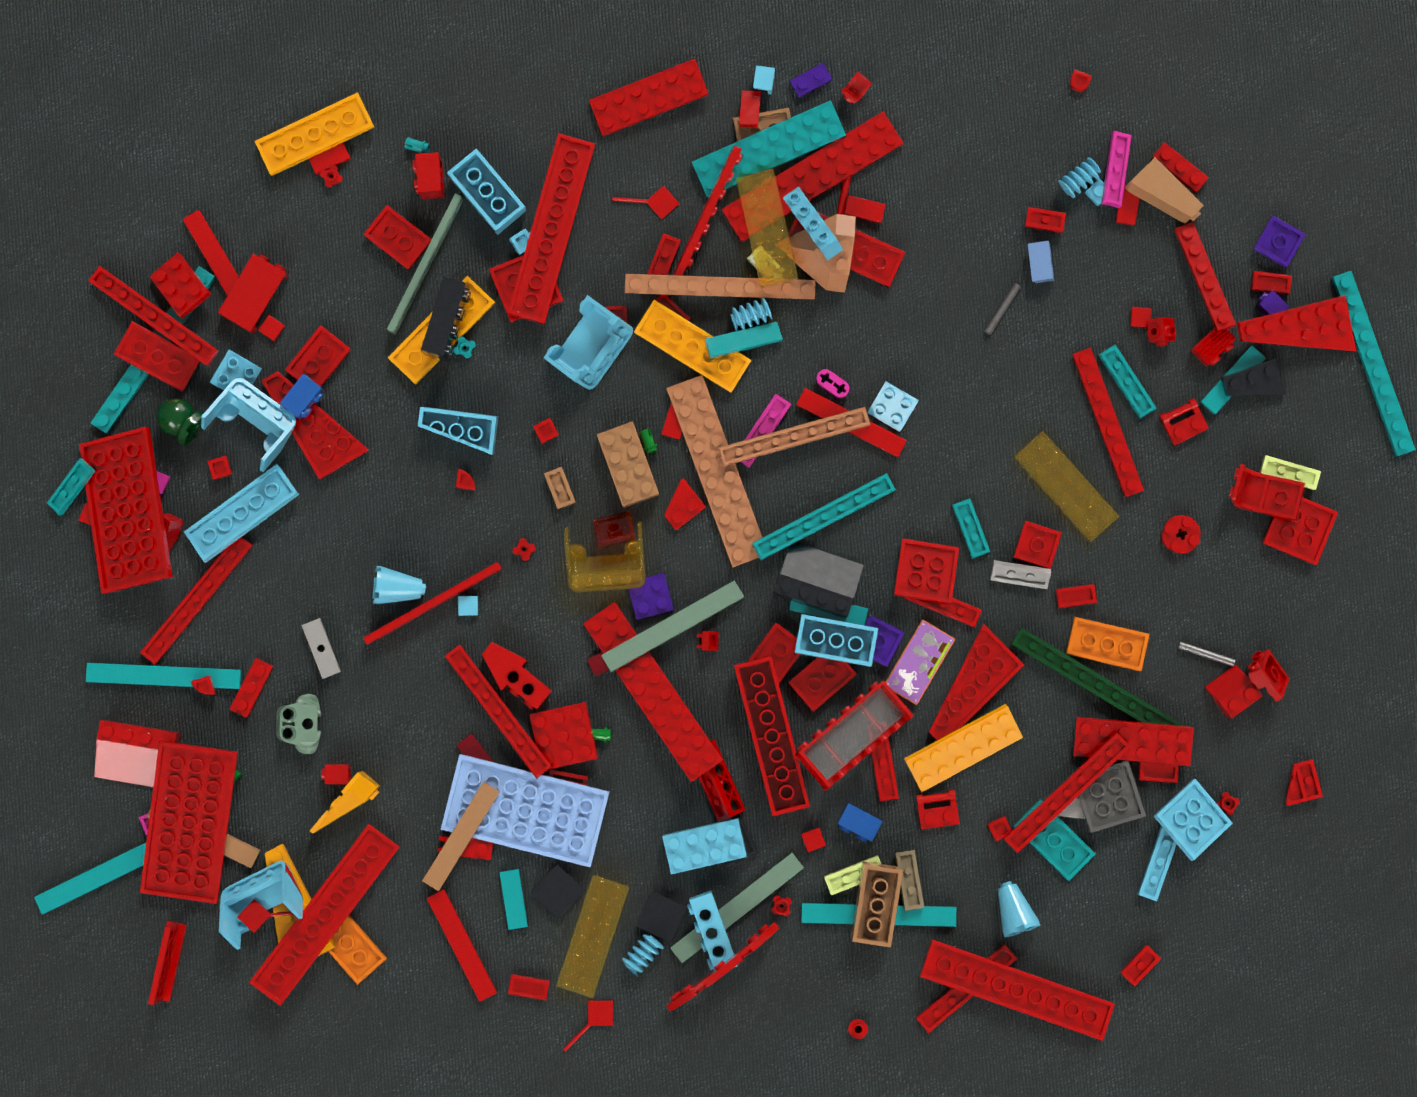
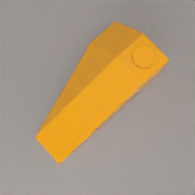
[310,771,380,833]

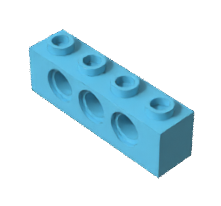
[783,187,843,261]
[687,891,738,970]

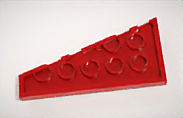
[1237,296,1357,352]
[262,371,370,480]
[929,624,1024,740]

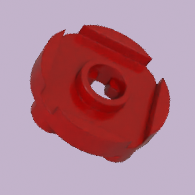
[1161,515,1201,554]

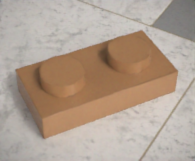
[544,467,576,509]

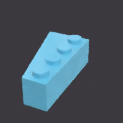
[418,407,499,455]

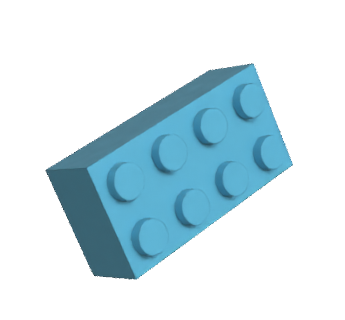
[447,149,527,235]
[794,614,878,667]
[662,818,747,874]

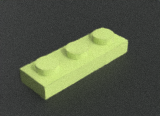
[1259,455,1321,490]
[824,855,881,895]

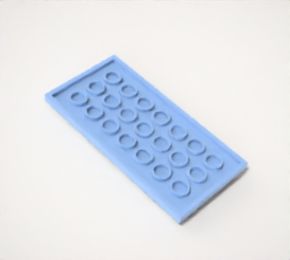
[441,754,610,867]

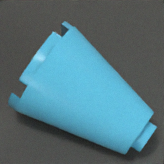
[373,566,426,604]
[998,881,1040,937]

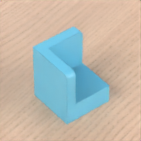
[753,66,775,95]

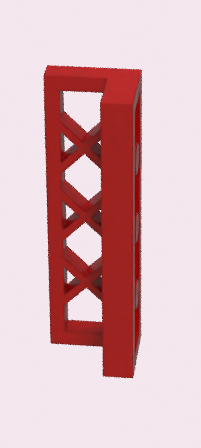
[699,739,746,822]

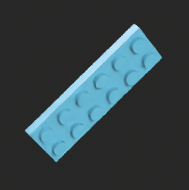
[184,464,299,563]

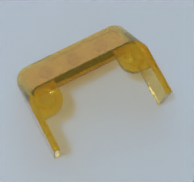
[564,522,646,592]

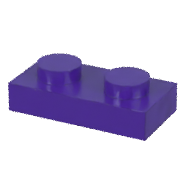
[790,63,832,98]

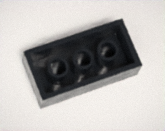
[421,276,471,362]

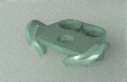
[276,694,321,754]

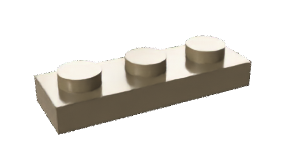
[895,850,924,911]

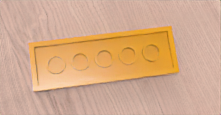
[255,92,374,176]
[388,276,495,385]
[634,300,751,393]
[904,704,1023,792]

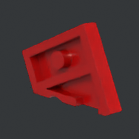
[664,478,706,530]
[1285,759,1323,806]

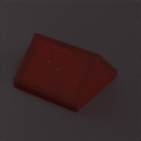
[593,511,637,549]

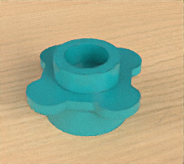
[454,337,475,358]

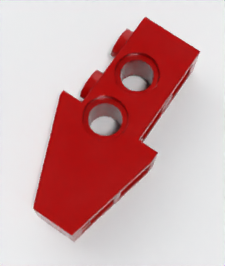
[482,642,552,709]

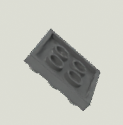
[1078,761,1146,833]

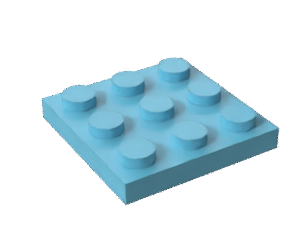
[1154,779,1233,861]

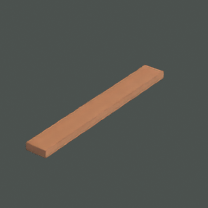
[718,407,870,467]

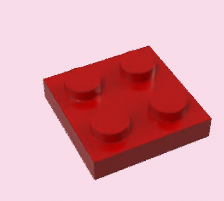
[1013,521,1062,569]

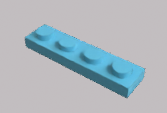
[1137,826,1177,901]

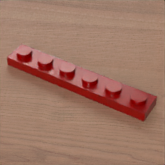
[1174,222,1236,333]

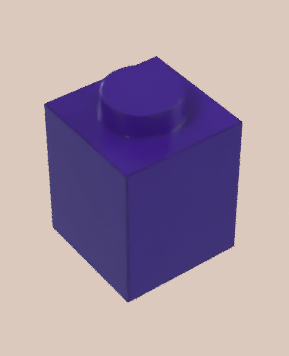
[1255,290,1289,315]

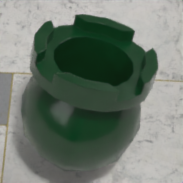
[157,398,204,446]

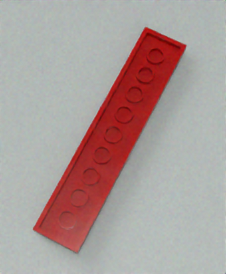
[722,111,903,243]
[508,133,595,325]
[583,602,724,782]
[249,824,400,1006]
[919,939,1115,1041]

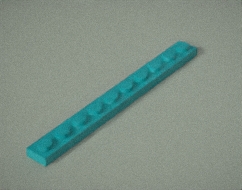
[91,266,216,434]
[1332,271,1416,457]

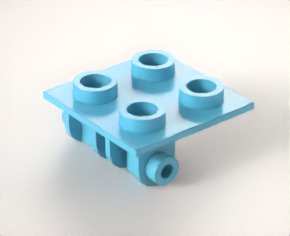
[210,350,262,390]
[867,381,919,432]

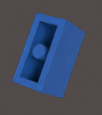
[280,374,324,420]
[837,802,883,843]

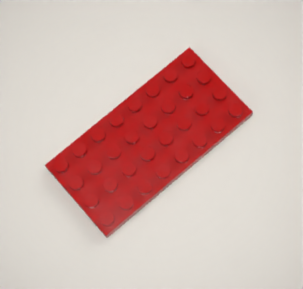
[79,426,173,594]
[140,741,238,904]

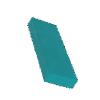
[47,458,95,516]
[952,498,990,559]
[500,869,528,930]

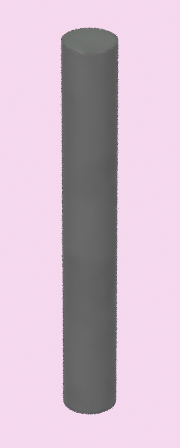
[985,283,1021,335]
[1178,641,1235,667]

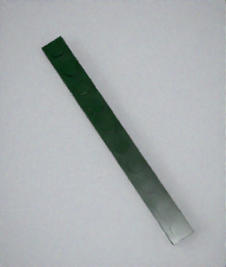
[1011,628,1184,726]

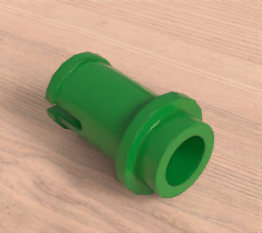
[639,429,658,454]
[592,727,611,743]

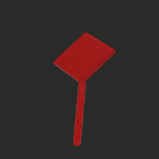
[612,186,680,220]
[237,899,294,933]
[563,1000,613,1052]

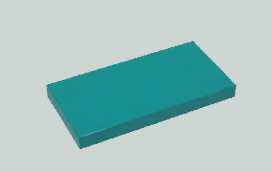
[1013,799,1095,881]

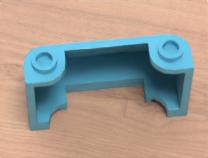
[544,295,633,390]

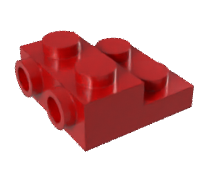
[1248,649,1290,701]

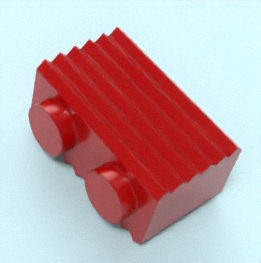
[1190,327,1236,367]

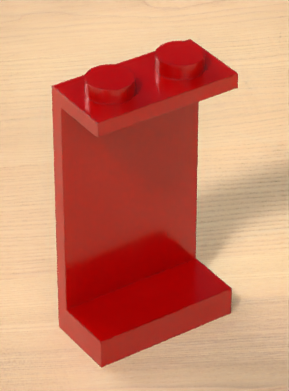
[218,254,289,334]

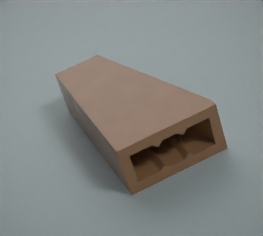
[1125,158,1204,224]

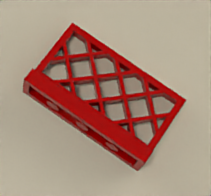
[148,921,187,1005]

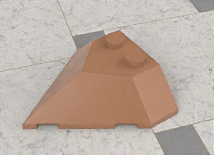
[775,214,856,293]

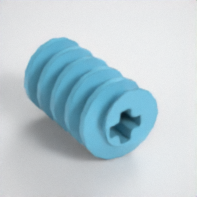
[1058,157,1101,198]
[730,298,772,331]
[622,934,664,977]

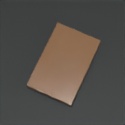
[733,108,791,142]

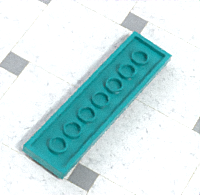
[692,100,846,197]

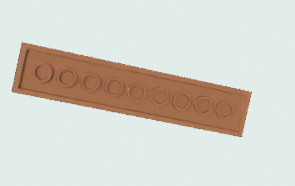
[666,375,762,568]

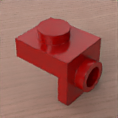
[841,72,873,103]

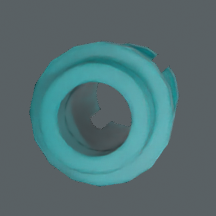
[404,137,430,154]

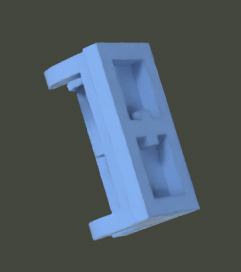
[1028,241,1054,283]

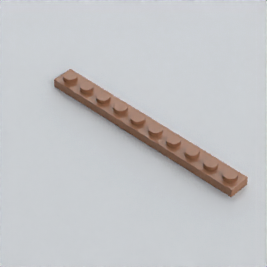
[624,274,816,299]

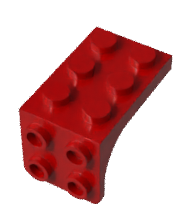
[1229,464,1306,521]

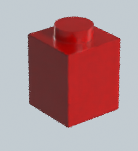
[321,764,351,784]

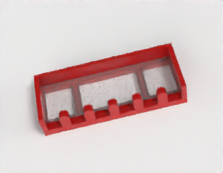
[795,680,914,792]

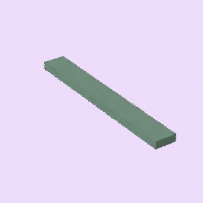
[387,193,463,335]
[601,580,744,672]
[670,852,804,963]

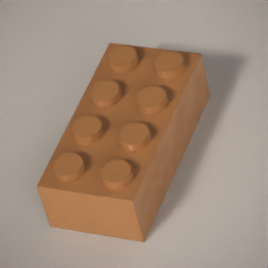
[597,421,659,508]
[851,861,903,947]

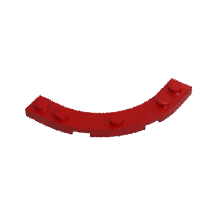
[666,922,779,1012]

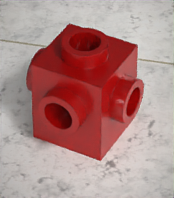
[1147,317,1176,347]

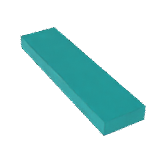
[704,322,783,358]
[1098,345,1156,419]
[1200,346,1266,415]
[789,601,868,625]

